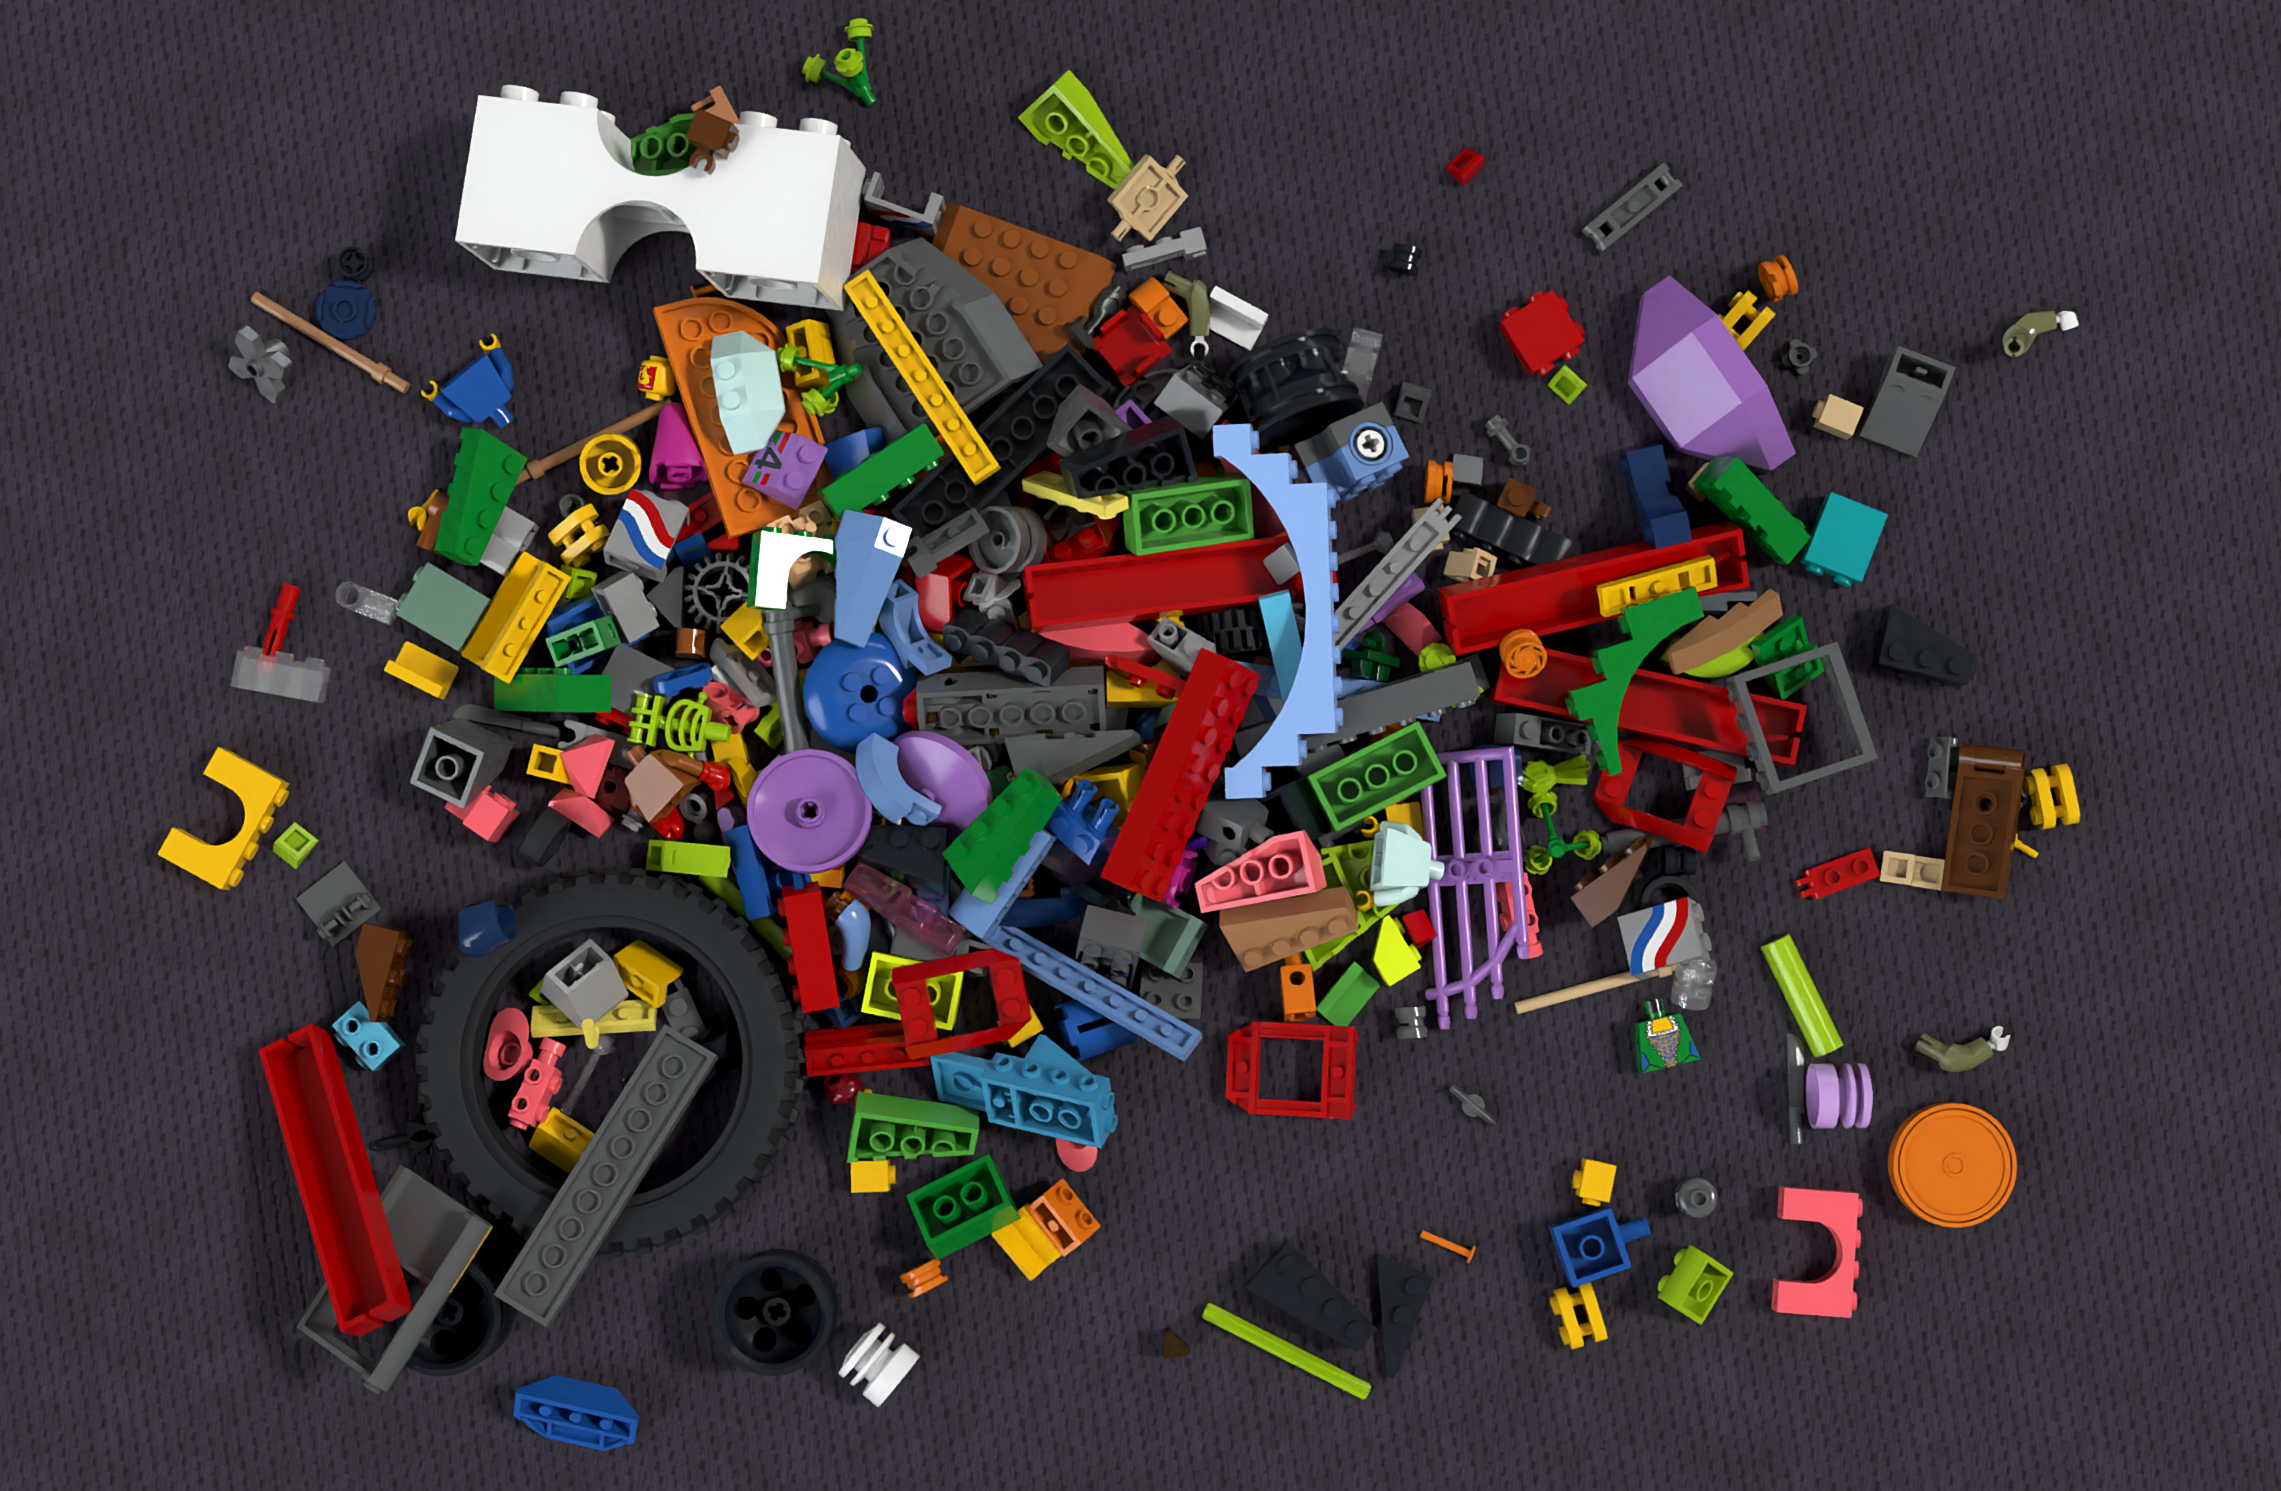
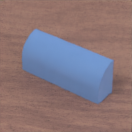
[948,828,1058,939]

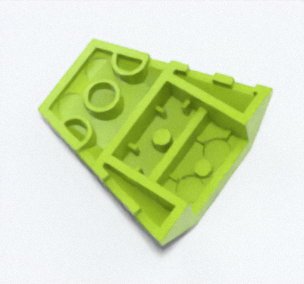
[1291,840,1399,972]

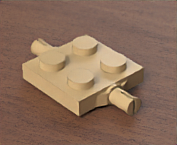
[1107,154,1188,241]

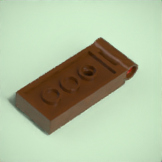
[1941,743,2026,900]

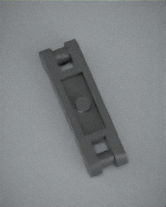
[1582,162,1684,254]

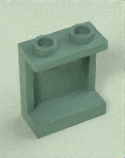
[396,562,492,652]
[1131,892,1209,979]

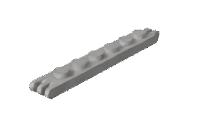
[1302,497,1462,651]

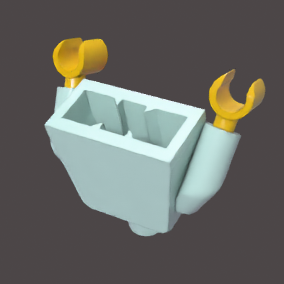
[1355,816,1444,911]

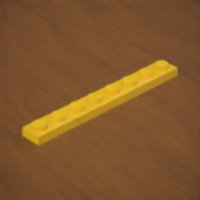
[843,269,1001,486]

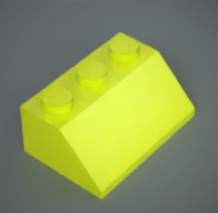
[861,951,964,1031]

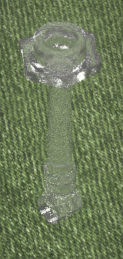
[1337,527,1395,565]
[559,1034,616,1118]

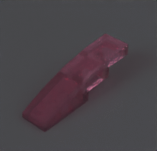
[842,861,967,957]

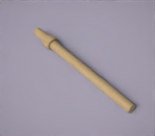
[1514,959,1695,1014]

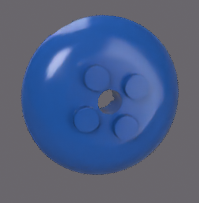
[803,632,918,754]

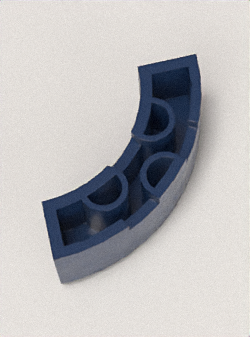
[1618,441,1692,549]

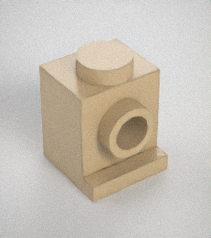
[1443,548,1497,583]

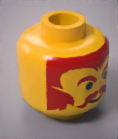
[637,356,677,402]

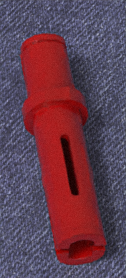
[255,582,301,674]

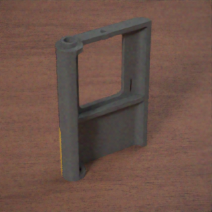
[297,1165,493,1394]

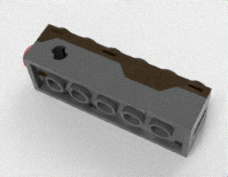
[903,660,1106,745]

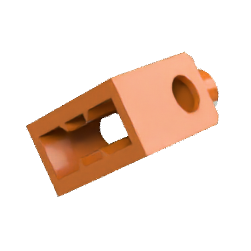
[1279,951,1316,1023]

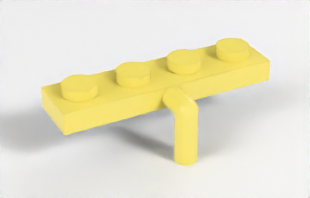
[1022,470,1129,519]
[531,1000,657,1049]

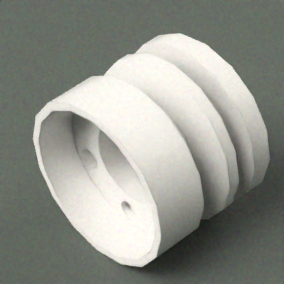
[838,1322,920,1407]

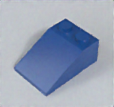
[539,593,650,675]

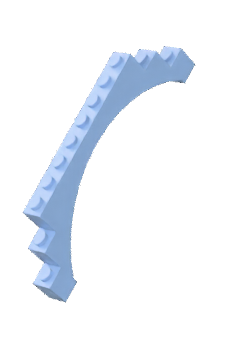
[1213,424,1343,799]

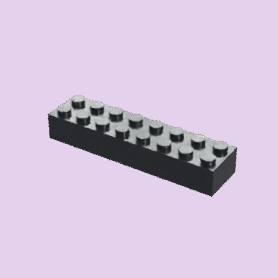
[890,343,1111,539]

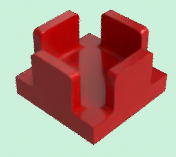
[1093,304,1173,388]

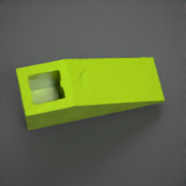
[646,840,731,878]

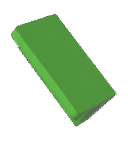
[1316,961,1380,1026]

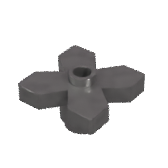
[228,325,292,404]

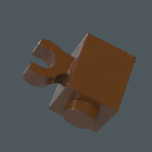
[686,109,740,175]
[1495,477,1552,522]

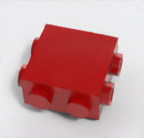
[1498,290,1585,378]

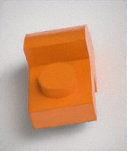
[1128,277,1189,341]

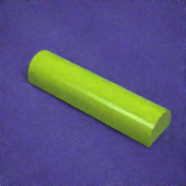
[697,871,793,963]
[1761,934,1844,1057]

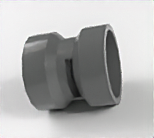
[1395,1006,1427,1039]

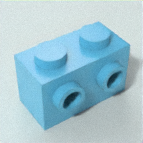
[331,1000,406,1071]

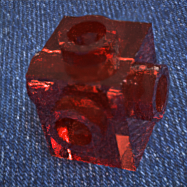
[595,766,631,812]

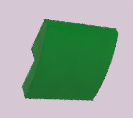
[1751,615,1824,700]

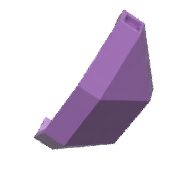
[1628,275,1796,475]

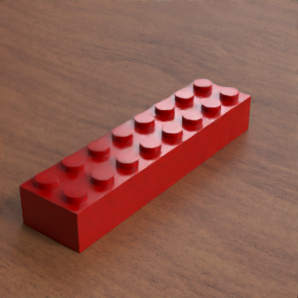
[1100,648,1261,902]

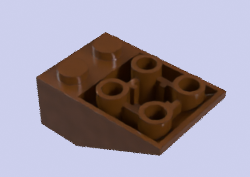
[1570,835,1654,928]
[356,923,415,1023]

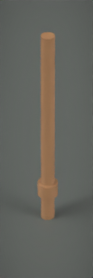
[251,292,410,394]
[515,397,672,486]

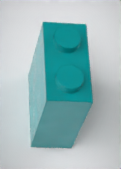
[1799,492,1888,587]

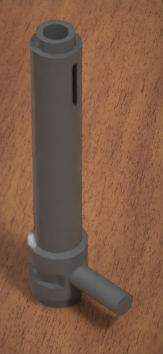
[761,595,820,754]
[1600,800,1768,861]

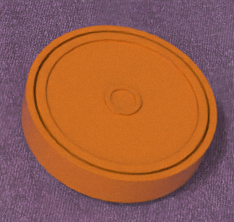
[1888,1102,2017,1228]

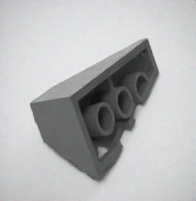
[1005,730,1143,786]

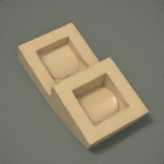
[1880,851,1945,891]

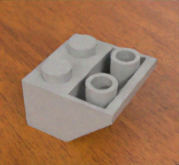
[541,939,629,1031]

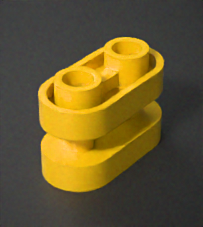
[1718,290,1776,351]
[548,504,610,568]
[2023,763,2080,830]
[1549,1282,1608,1350]

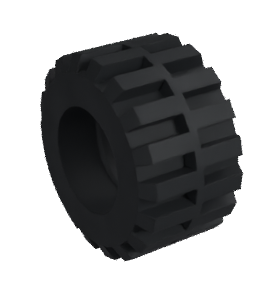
[1196,607,1270,658]

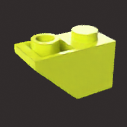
[1372,915,1422,986]

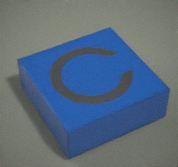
[673,532,714,571]

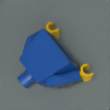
[421,334,514,429]

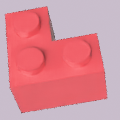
[444,785,520,843]

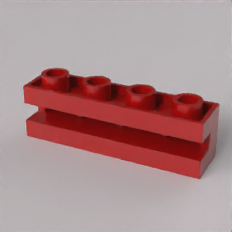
[777,881,840,1013]
[804,1022,931,1077]

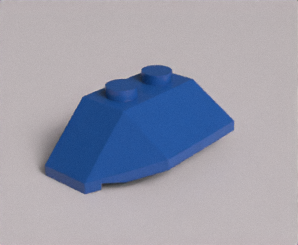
[513,1375,639,1451]

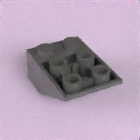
[1859,346,1956,458]
[1154,360,1240,440]
[1075,905,1148,990]

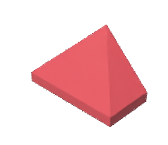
[1382,602,1442,657]
[560,734,615,799]
[548,787,615,838]

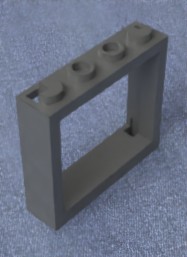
[1726,642,1878,796]

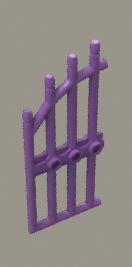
[1421,746,1529,1029]

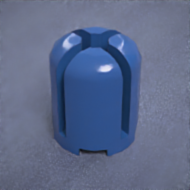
[1054,999,1138,1062]

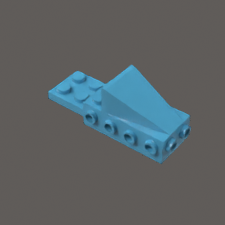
[930,1034,1118,1148]

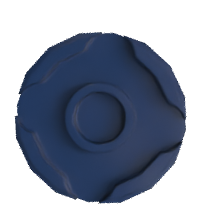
[315,280,377,341]

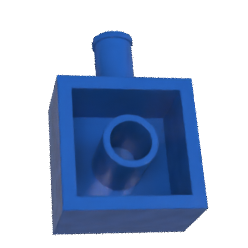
[1548,1205,1651,1288]

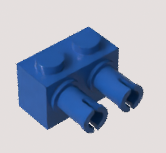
[1045,780,1120,865]

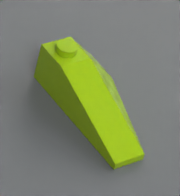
[1018,70,1135,189]

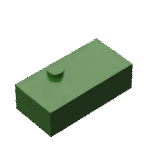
[1121,472,1254,556]
[1306,721,1447,834]

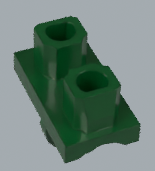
[1343,631,1400,683]

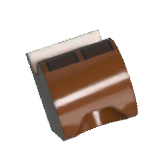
[675,628,710,661]

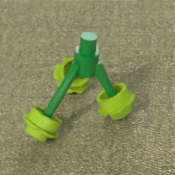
[802,18,876,106]
[776,342,862,417]
[1525,791,1602,875]

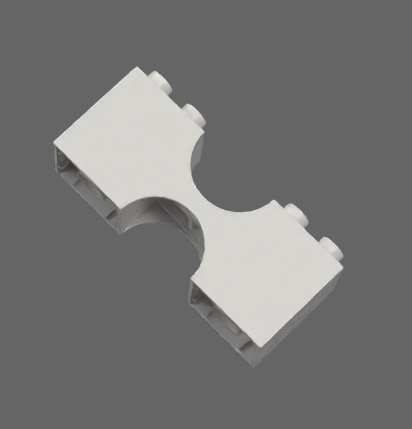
[455,85,866,311]

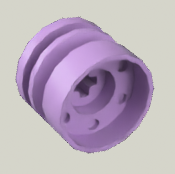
[1806,1063,1873,1129]

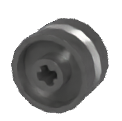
[968,506,1047,574]

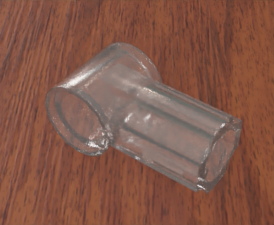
[335,581,399,626]

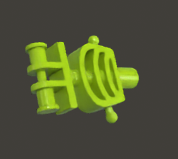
[627,692,732,759]

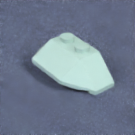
[710,330,786,456]

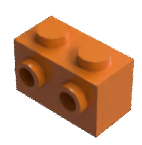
[1025,1178,1101,1257]

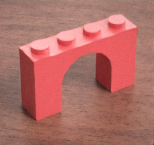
[1772,1186,1863,1318]

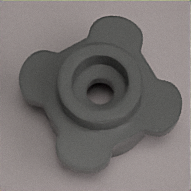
[1781,339,1817,375]

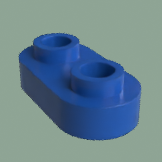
[652,663,713,697]

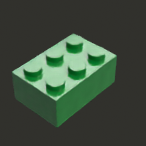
[906,1154,1021,1260]

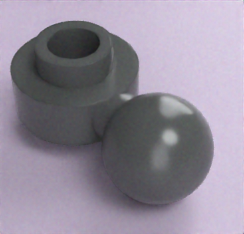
[679,789,718,844]

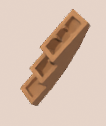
[1667,589,1783,675]

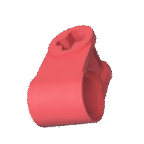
[702,682,760,734]

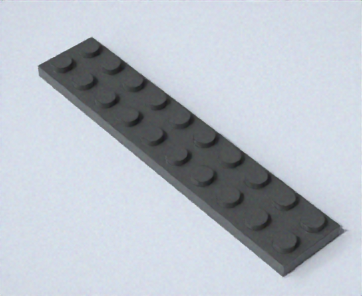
[494,1024,719,1328]

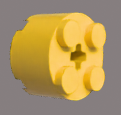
[579,432,642,495]

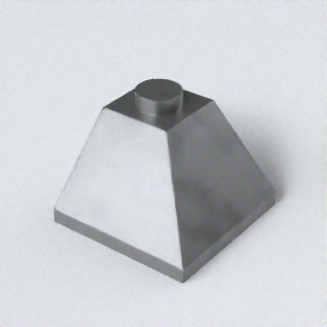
[1046,383,1132,458]

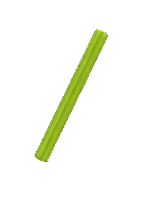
[1202,1303,1371,1400]

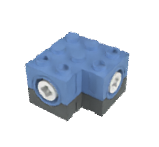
[1286,402,1409,509]

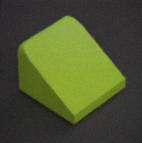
[561,564,598,600]
[273,822,319,869]

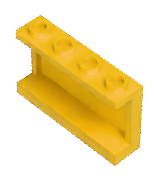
[461,551,572,684]

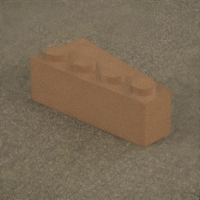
[1219,886,1358,972]

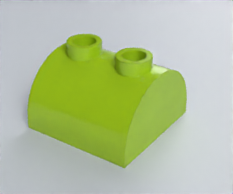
[1657,1245,1733,1325]

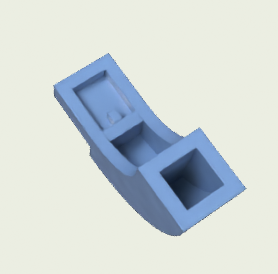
[878,578,952,676]
[856,733,942,827]

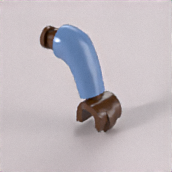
[823,890,871,1000]

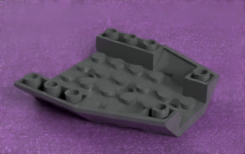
[826,237,1044,446]

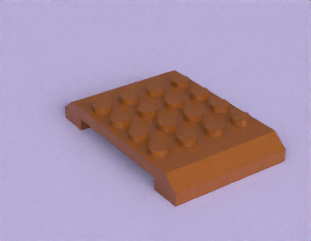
[932,203,1117,365]

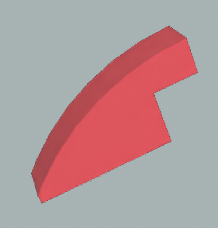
[1026,622,1161,666]

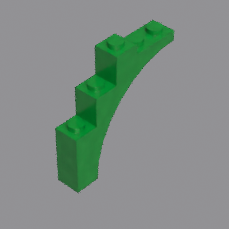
[1565,586,1704,776]

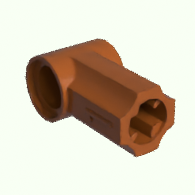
[416,491,449,556]

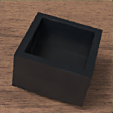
[1257,776,1331,842]

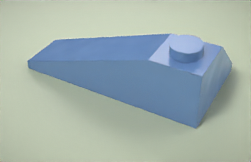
[834,510,912,648]

